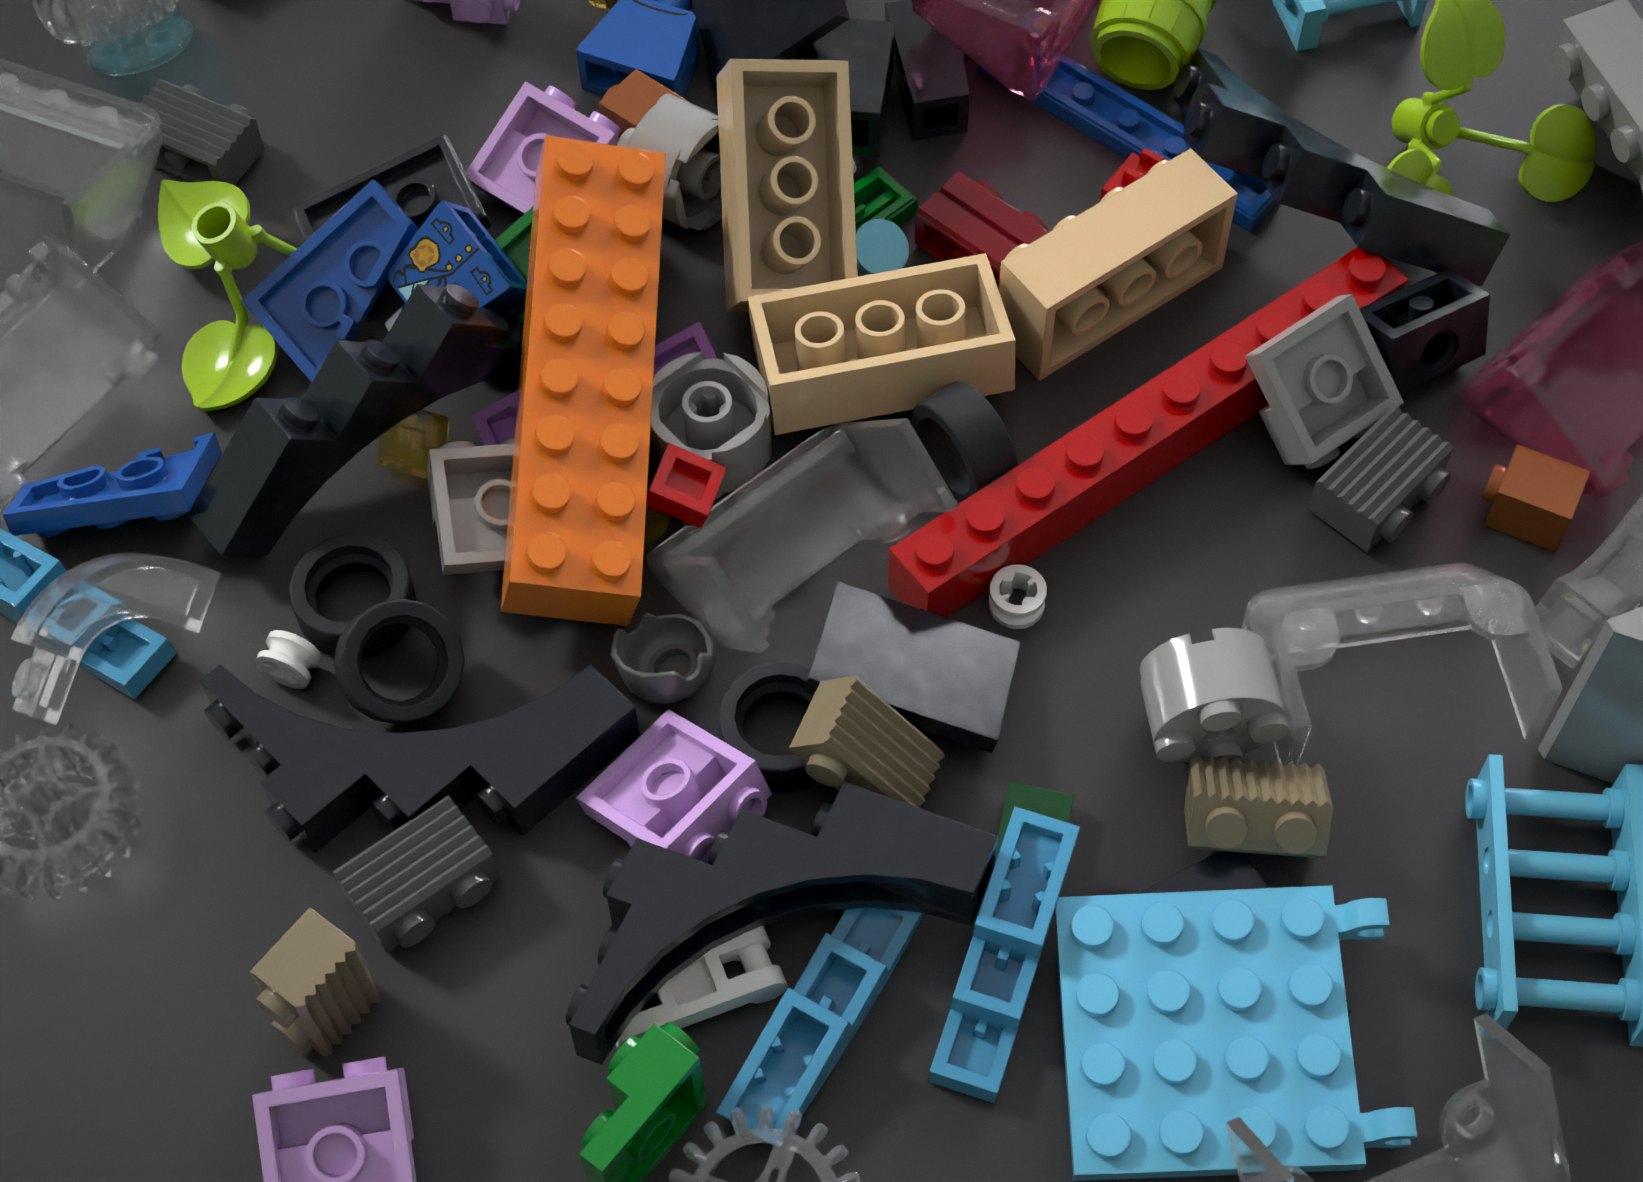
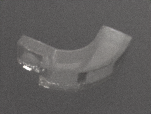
[1519,493,1643,669]
[11,552,221,725]

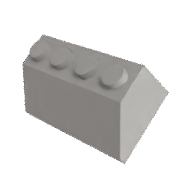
[1553,0,1643,193]
[1538,606,1643,784]

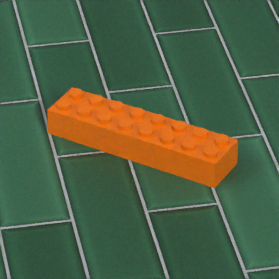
[501,135,666,626]

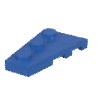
[242,180,418,382]
[3,432,222,537]

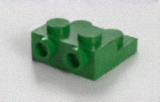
[579,1023,707,1182]

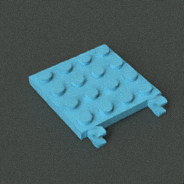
[1054,885,1418,1181]

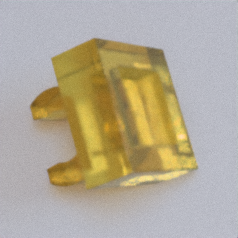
[377,409,450,479]

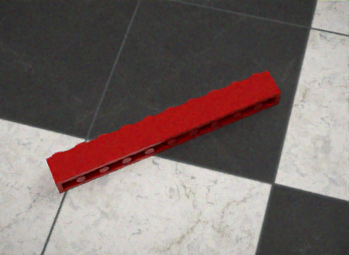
[888,247,1408,618]

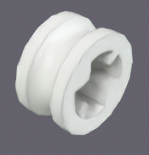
[989,565,1047,629]
[254,630,322,689]

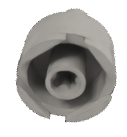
[617,94,722,231]
[650,352,772,499]
[1139,628,1289,763]

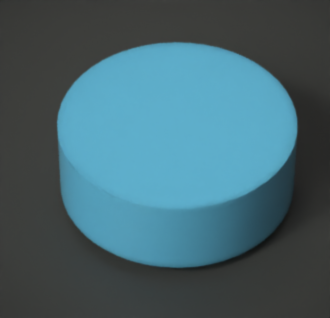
[856,219,909,276]

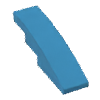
[0,528,177,700]
[928,806,1080,1104]
[716,908,924,1149]

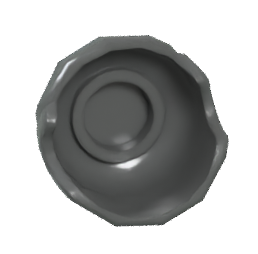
[611,613,716,704]

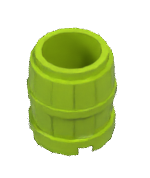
[1091,0,1217,90]

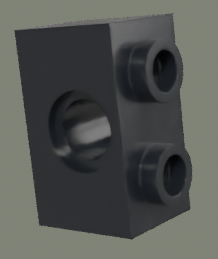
[1359,268,1490,394]

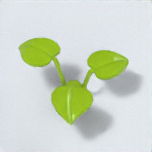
[1387,0,1597,202]
[158,180,297,411]

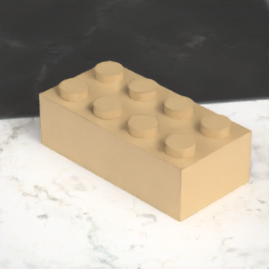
[716,59,858,312]
[999,148,1238,381]
[747,253,1015,435]

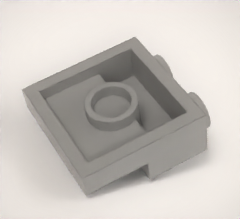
[1245,294,1404,469]
[426,438,515,575]

